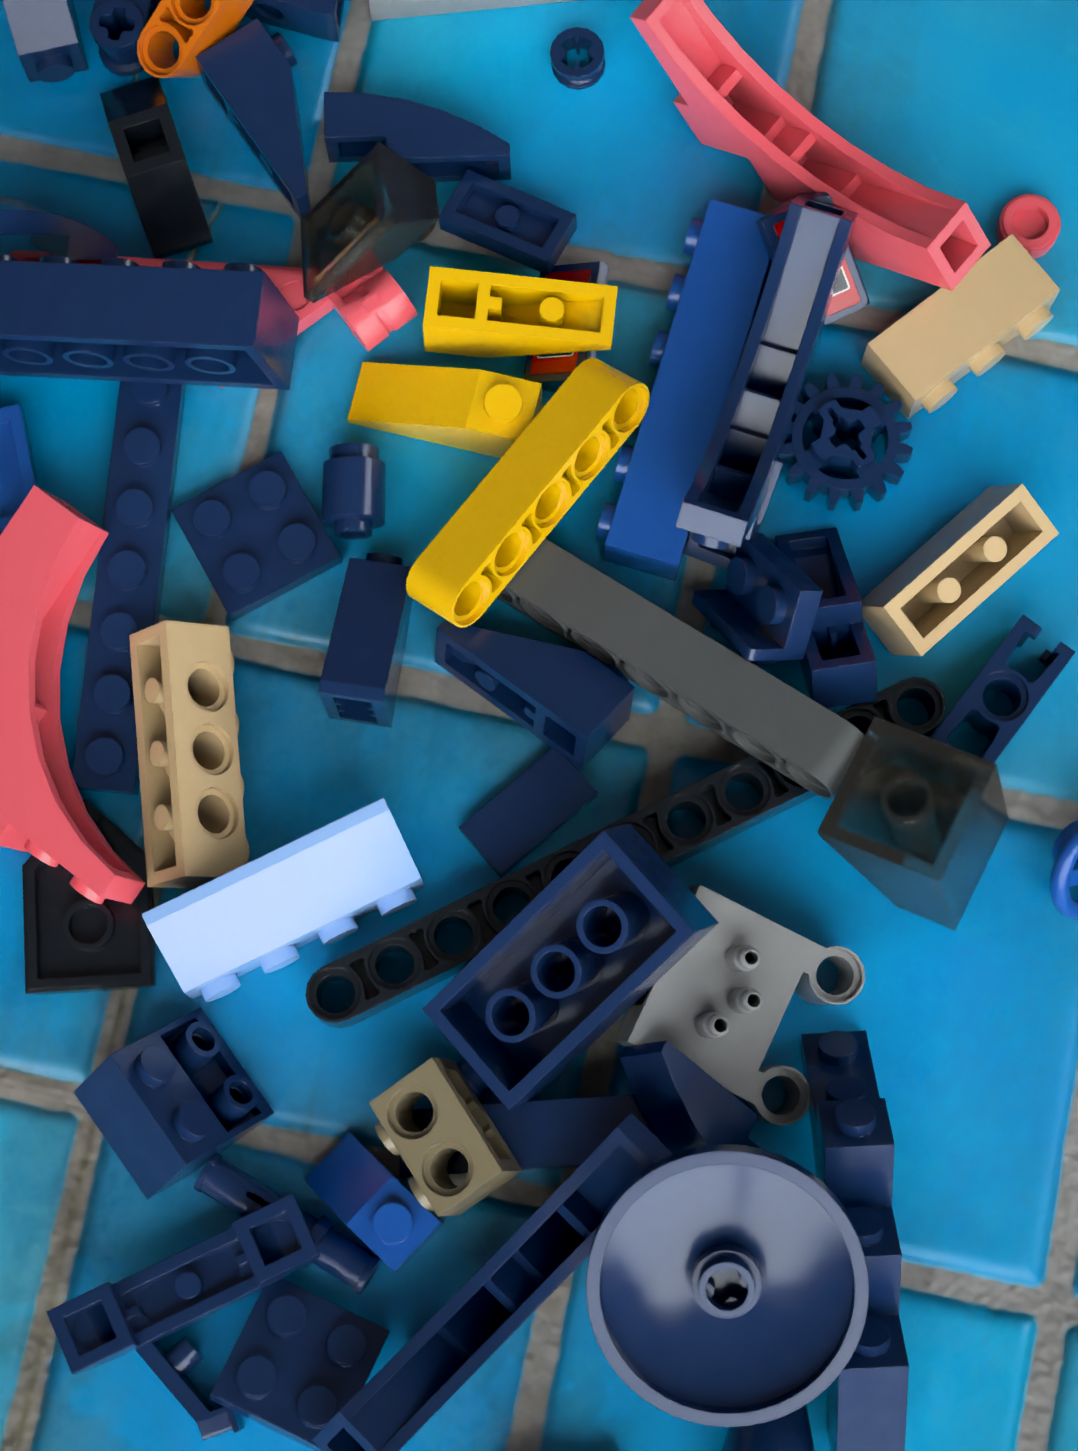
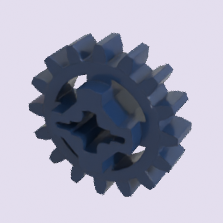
[778,374,913,511]

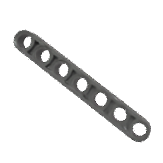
[497,539,870,799]

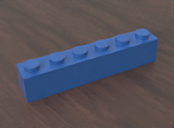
[596,199,771,581]

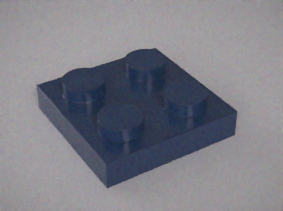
[171,451,342,622]
[209,1279,390,1451]

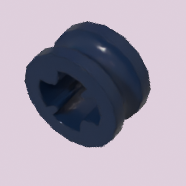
[550,27,605,90]

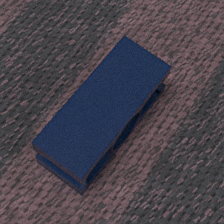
[921,615,1075,789]

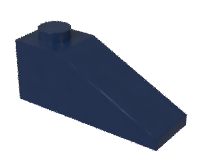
[196,18,313,223]
[435,620,635,769]

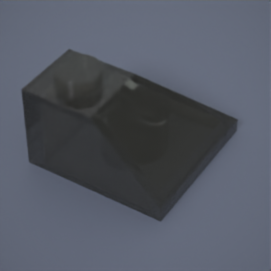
[300,142,439,303]

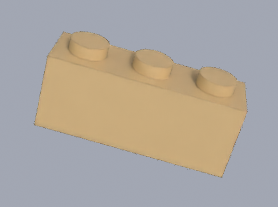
[861,234,1060,420]
[862,483,1059,657]

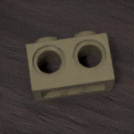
[369,1057,523,1217]

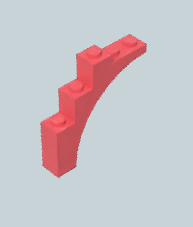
[629,0,991,291]
[0,485,145,904]

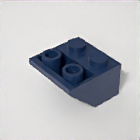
[74,1007,274,1200]

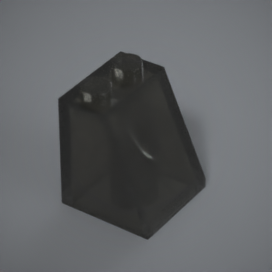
[817,716,1009,931]

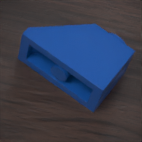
[304,1132,444,1272]

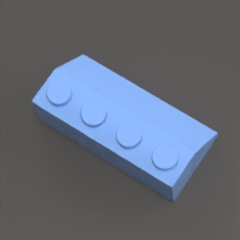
[142,798,424,1002]

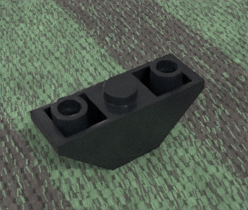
[100,77,213,259]

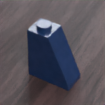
[318,552,413,728]

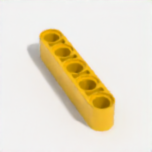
[406,358,650,628]

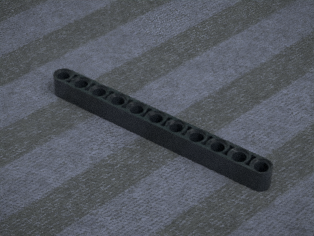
[305,677,946,1028]

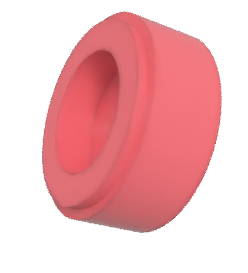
[996,194,1061,259]

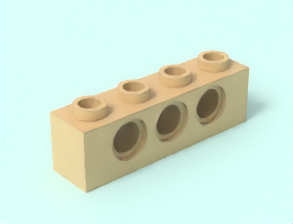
[129,620,249,888]

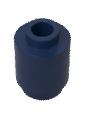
[322,443,385,540]

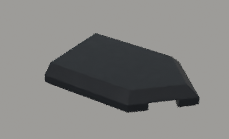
[22,798,156,995]

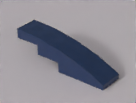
[399,1094,655,1177]

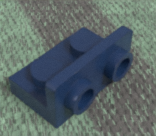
[692,533,823,666]

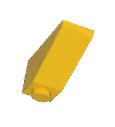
[423,266,618,358]
[347,362,542,458]

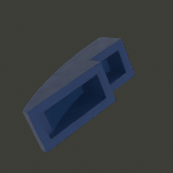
[324,92,511,183]
[775,527,877,709]
[620,1040,760,1154]

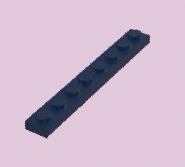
[72,381,186,795]

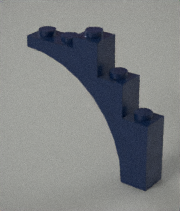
[675,196,858,549]
[801,1031,909,1451]
[312,1113,672,1451]

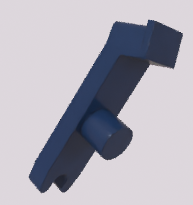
[136,1335,244,1440]

